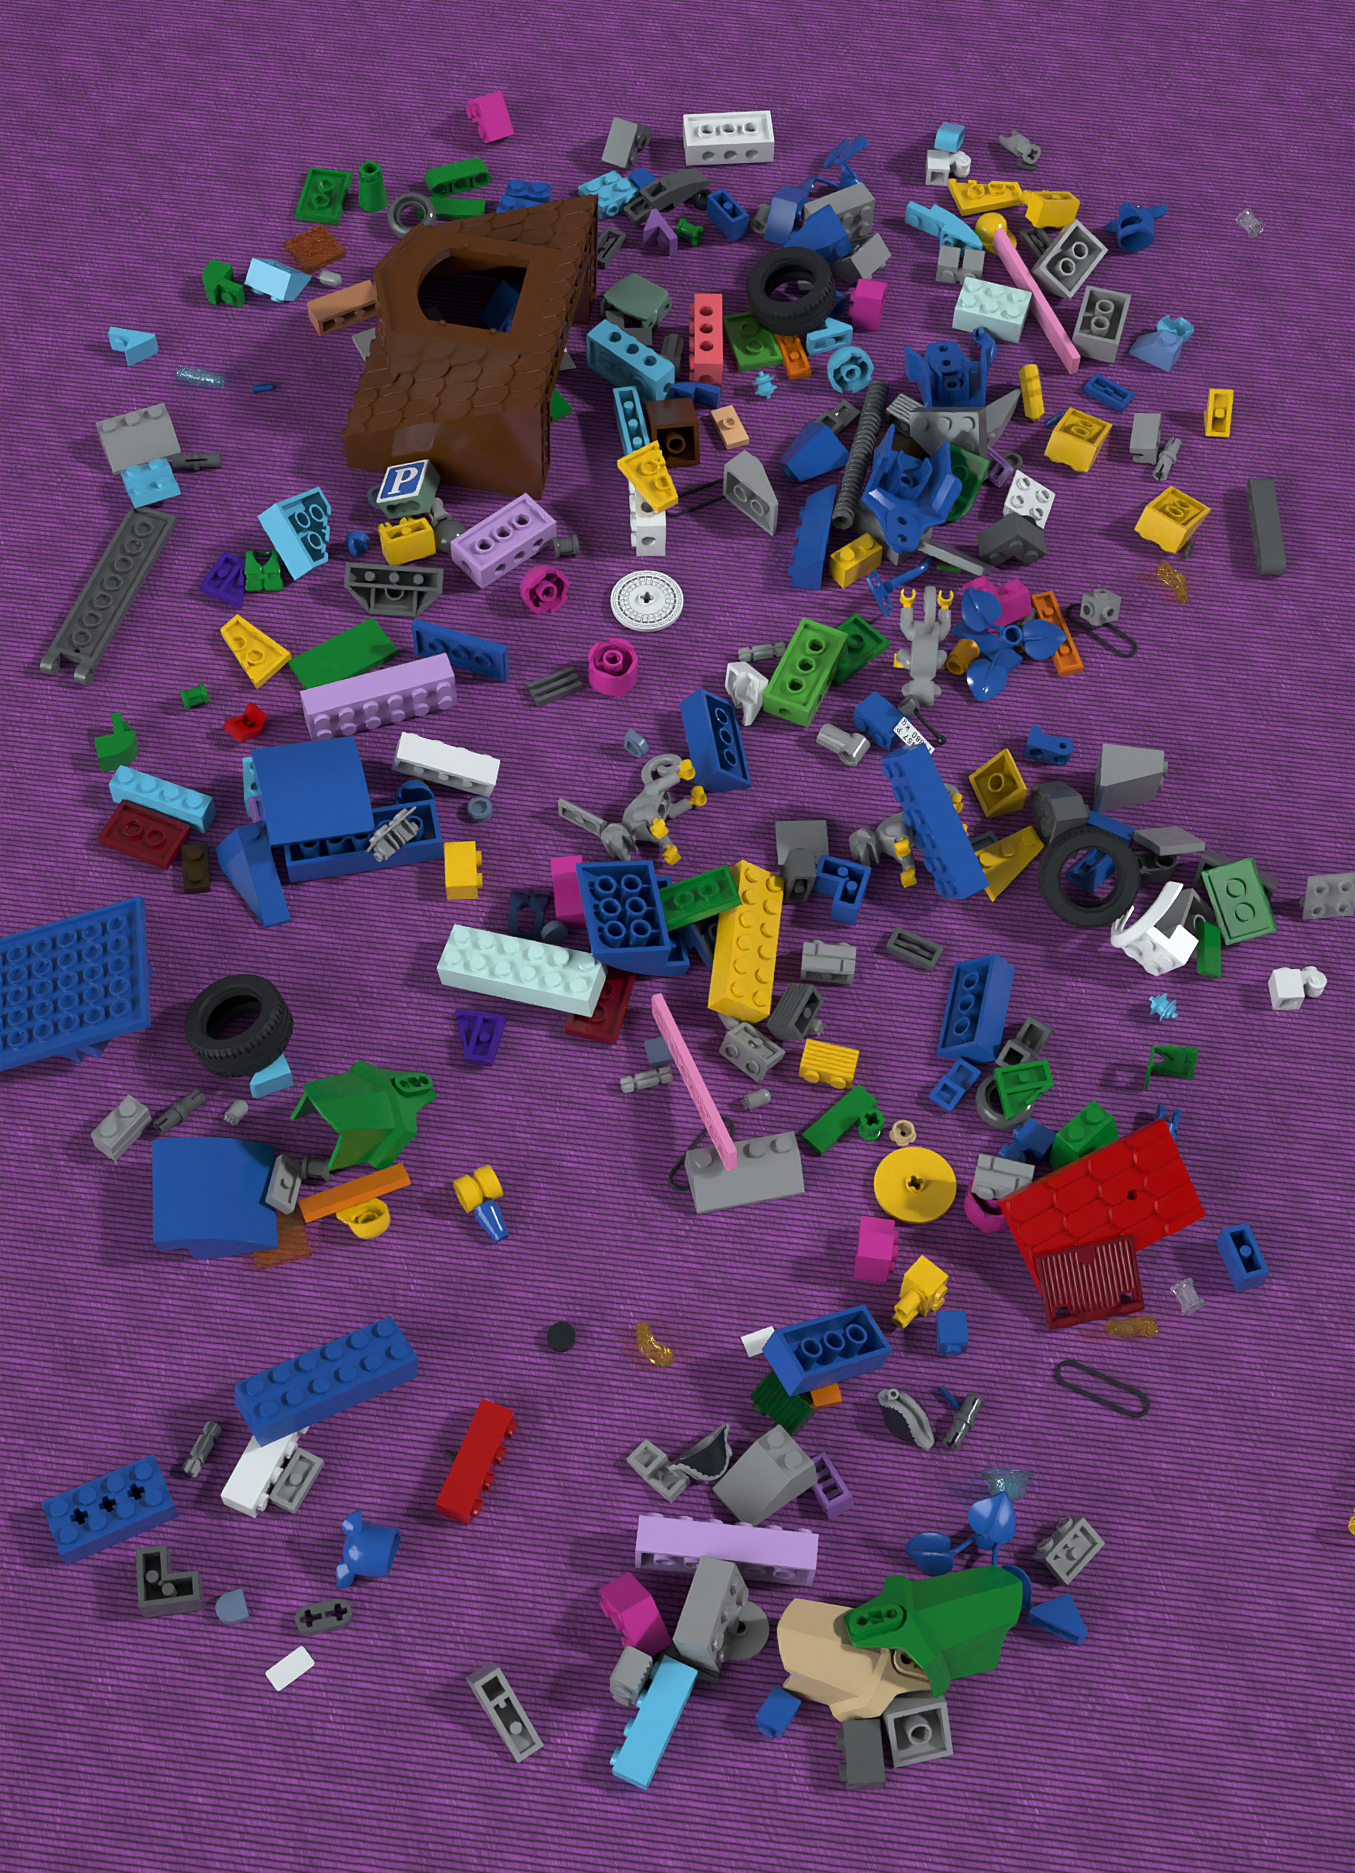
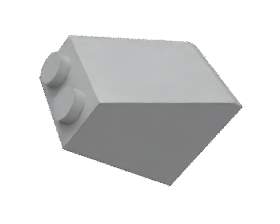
[1092,743,1168,813]

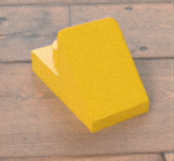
[1204,388,1234,437]

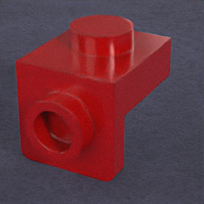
[223,702,267,743]

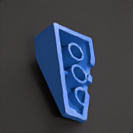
[775,204,853,264]
[215,821,291,929]

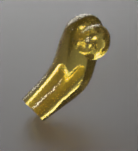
[1156,562,1188,604]
[1105,1316,1159,1338]
[635,1322,674,1367]

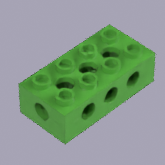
[763,617,848,728]

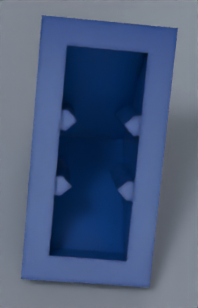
[1025,1593,1088,1646]

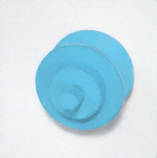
[752,371,777,399]
[1149,993,1178,1022]

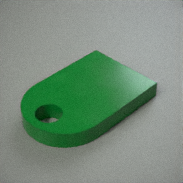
[946,444,991,521]

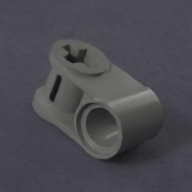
[1133,851,1178,885]

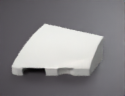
[725,662,769,726]

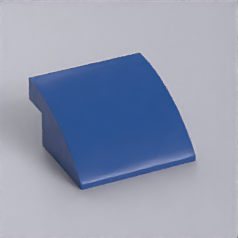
[250,736,375,848]
[575,860,690,976]
[152,1137,278,1260]

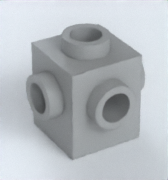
[1080,589,1121,626]

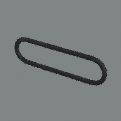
[665,478,726,517]
[1066,603,1137,658]
[668,1116,735,1191]
[1055,1360,1150,1418]

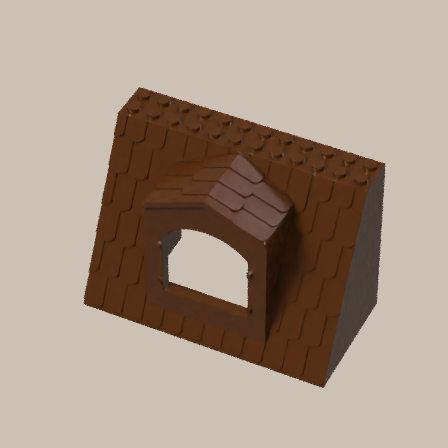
[341,194,598,500]

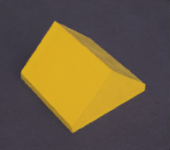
[968,748,1027,818]

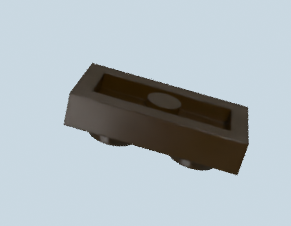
[182,843,211,895]

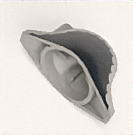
[877,1389,935,1451]
[666,1423,734,1481]

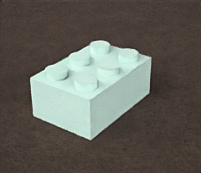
[952,277,1032,344]

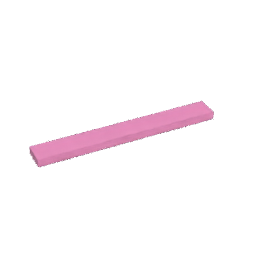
[993,229,1081,374]
[652,993,737,1171]

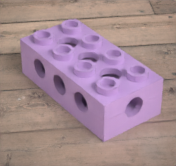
[450,493,557,589]

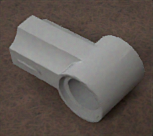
[658,333,684,378]
[816,723,870,767]

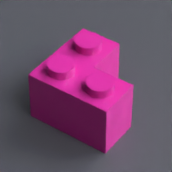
[466,91,514,143]
[848,278,888,332]
[963,575,1032,633]
[551,855,587,928]
[853,1216,899,1283]
[598,1572,673,1657]

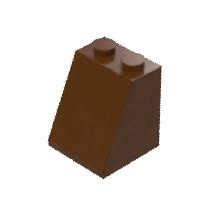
[645,398,700,467]

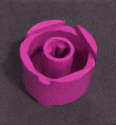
[588,638,638,698]
[964,1176,1009,1233]

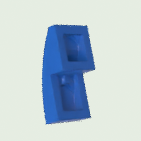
[671,382,721,409]
[928,1057,982,1113]

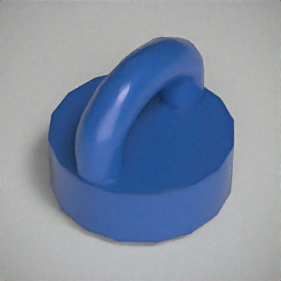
[345,531,370,557]

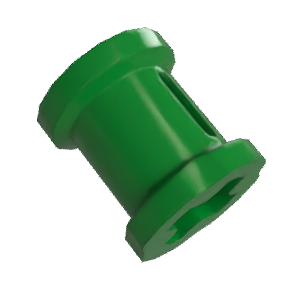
[674,218,703,246]
[179,682,210,711]
[858,1108,884,1142]

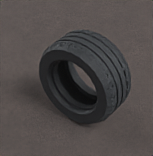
[746,246,836,336]
[1037,826,1141,928]
[184,974,294,1078]

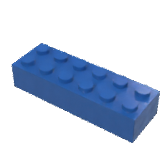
[880,743,989,899]
[284,799,444,883]
[234,1316,419,1447]

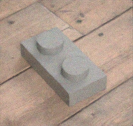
[265,1154,302,1215]
[268,1447,325,1514]

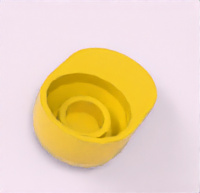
[974,212,1017,256]
[335,1198,390,1239]

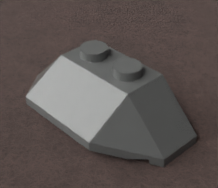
[344,562,444,617]

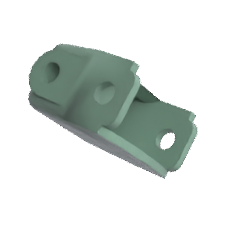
[601,273,673,334]

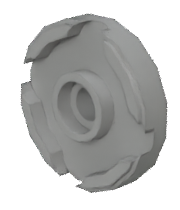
[728,1601,770,1661]

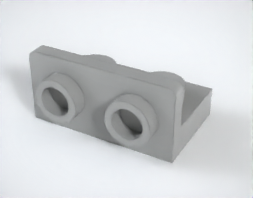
[719,1021,786,1083]
[1033,1516,1105,1585]

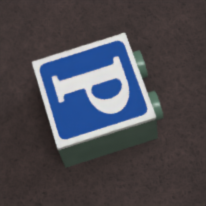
[376,459,441,520]

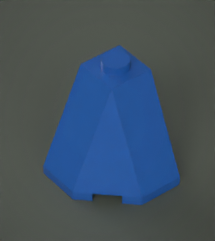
[778,422,850,482]

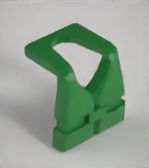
[244,550,284,592]
[1144,1045,1198,1090]

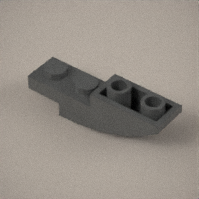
[623,168,710,226]

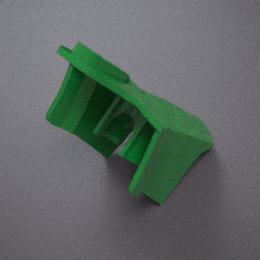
[290,1060,436,1171]
[844,1565,1023,1698]

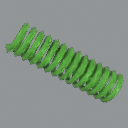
[937,564,961,574]

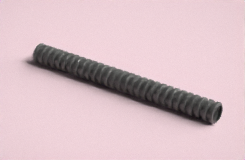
[831,380,889,530]

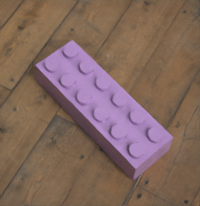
[300,653,457,741]
[635,1513,819,1587]

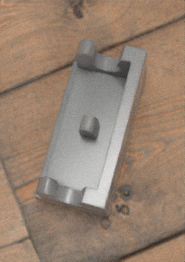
[1130,413,1162,465]

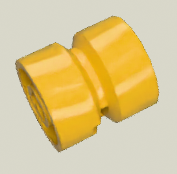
[452,1164,503,1213]

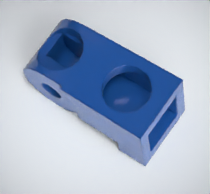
[1023,724,1074,766]

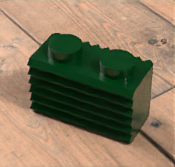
[748,1370,818,1435]

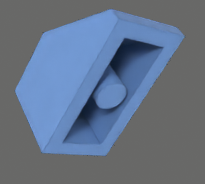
[1128,330,1184,372]

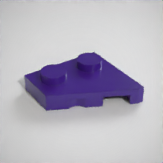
[199,551,246,609]
[455,1009,507,1067]

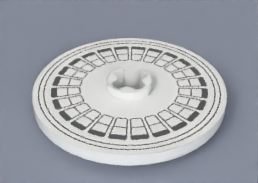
[611,570,683,632]

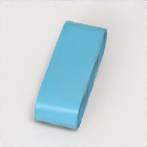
[934,122,965,153]

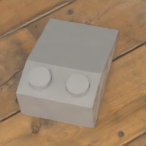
[723,450,778,537]
[713,1424,818,1527]

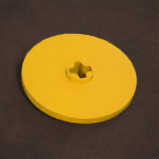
[874,1147,957,1224]

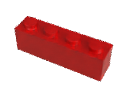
[435,1399,518,1525]

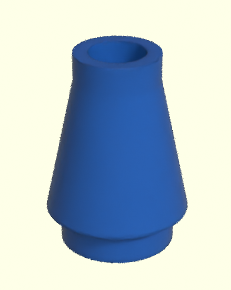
[474,1200,510,1243]

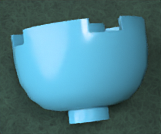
[827,346,874,393]

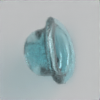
[980,1467,1035,1502]

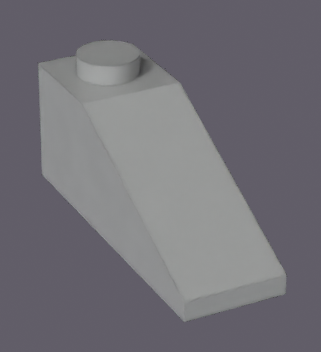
[985,388,1021,447]
[466,1661,544,1763]

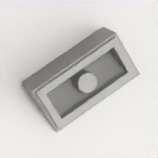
[558,798,611,837]

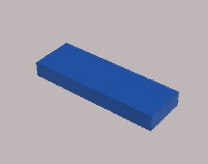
[952,620,1023,675]

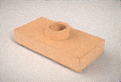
[710,405,749,450]

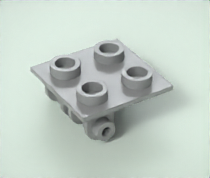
[366,806,419,862]
[1299,872,1355,920]

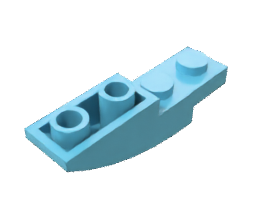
[905,201,983,256]

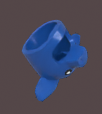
[1105,202,1168,252]
[336,1510,401,1589]

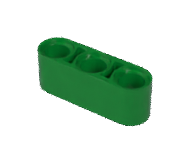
[424,157,491,198]

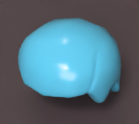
[1157,315,1194,344]

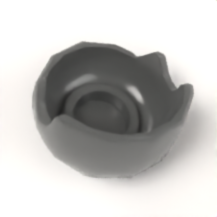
[433,520,466,556]

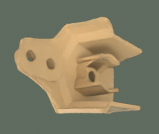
[777,1598,931,1722]

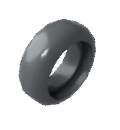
[387,192,437,239]
[975,1074,1035,1130]

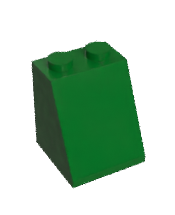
[1047,1100,1119,1170]

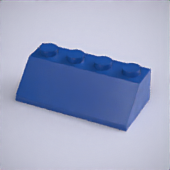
[788,485,837,591]
[679,688,752,793]
[936,953,1015,1065]

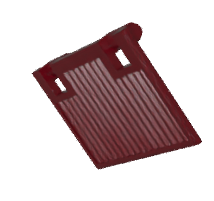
[1035,1235,1145,1330]

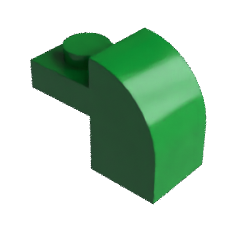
[202,258,245,308]
[94,712,139,772]

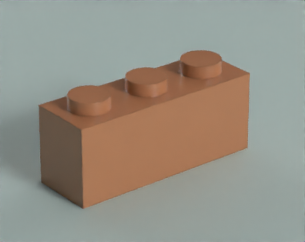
[307,280,377,337]

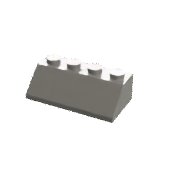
[685,1131,805,1214]

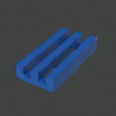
[1083,373,1135,413]

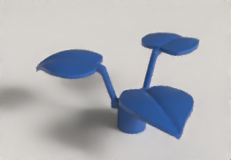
[797,134,870,191]
[961,587,1067,701]
[905,1491,1032,1610]

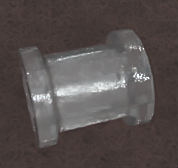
[1236,208,1265,238]
[1170,1278,1206,1315]

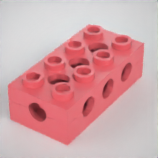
[689,294,723,393]

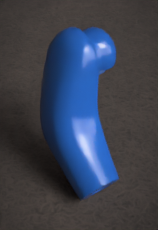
[972,327,997,366]

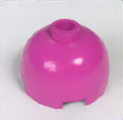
[520,564,570,614]

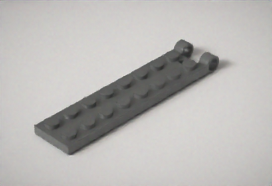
[40,504,178,686]

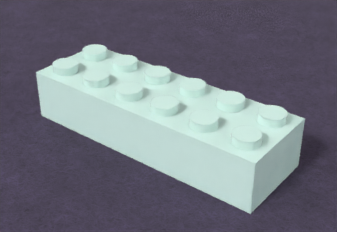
[437,924,608,1017]

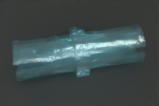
[176,365,225,389]

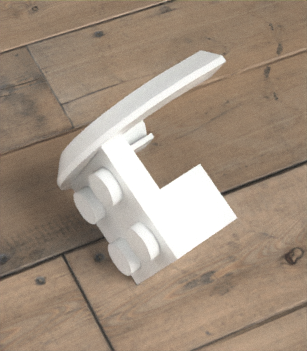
[1110,881,1198,976]

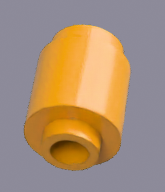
[946,639,980,675]

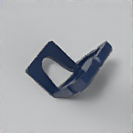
[508,888,552,940]

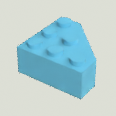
[257,487,331,580]

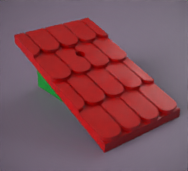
[997,1119,1206,1296]

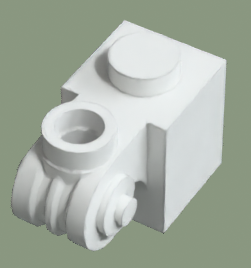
[925,150,971,186]
[1268,966,1327,1010]

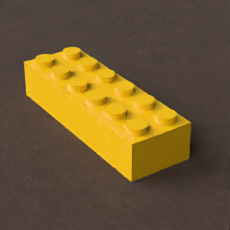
[707,860,785,1026]

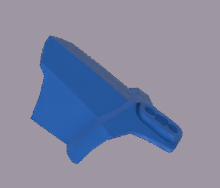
[904,338,993,407]
[861,424,962,554]

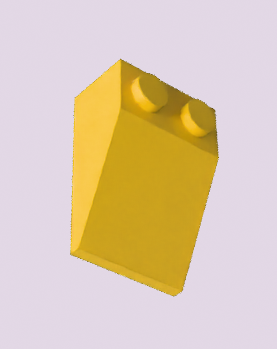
[1044,407,1113,472]
[1134,486,1211,554]

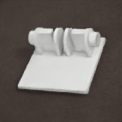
[1003,470,1055,530]

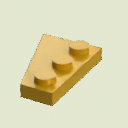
[948,179,1024,216]
[617,440,678,514]
[220,614,292,689]
[975,825,1044,902]

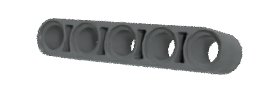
[1246,478,1286,575]

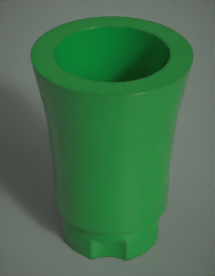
[358,160,389,212]

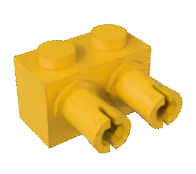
[1020,190,1080,228]
[377,516,436,566]
[891,1255,949,1330]

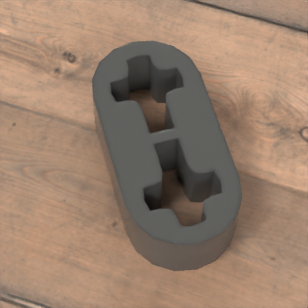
[295,1599,353,1636]

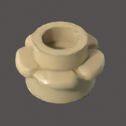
[889,1120,916,1146]

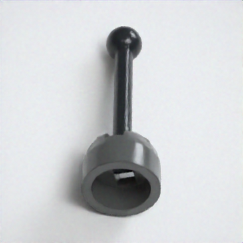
[898,694,947,745]

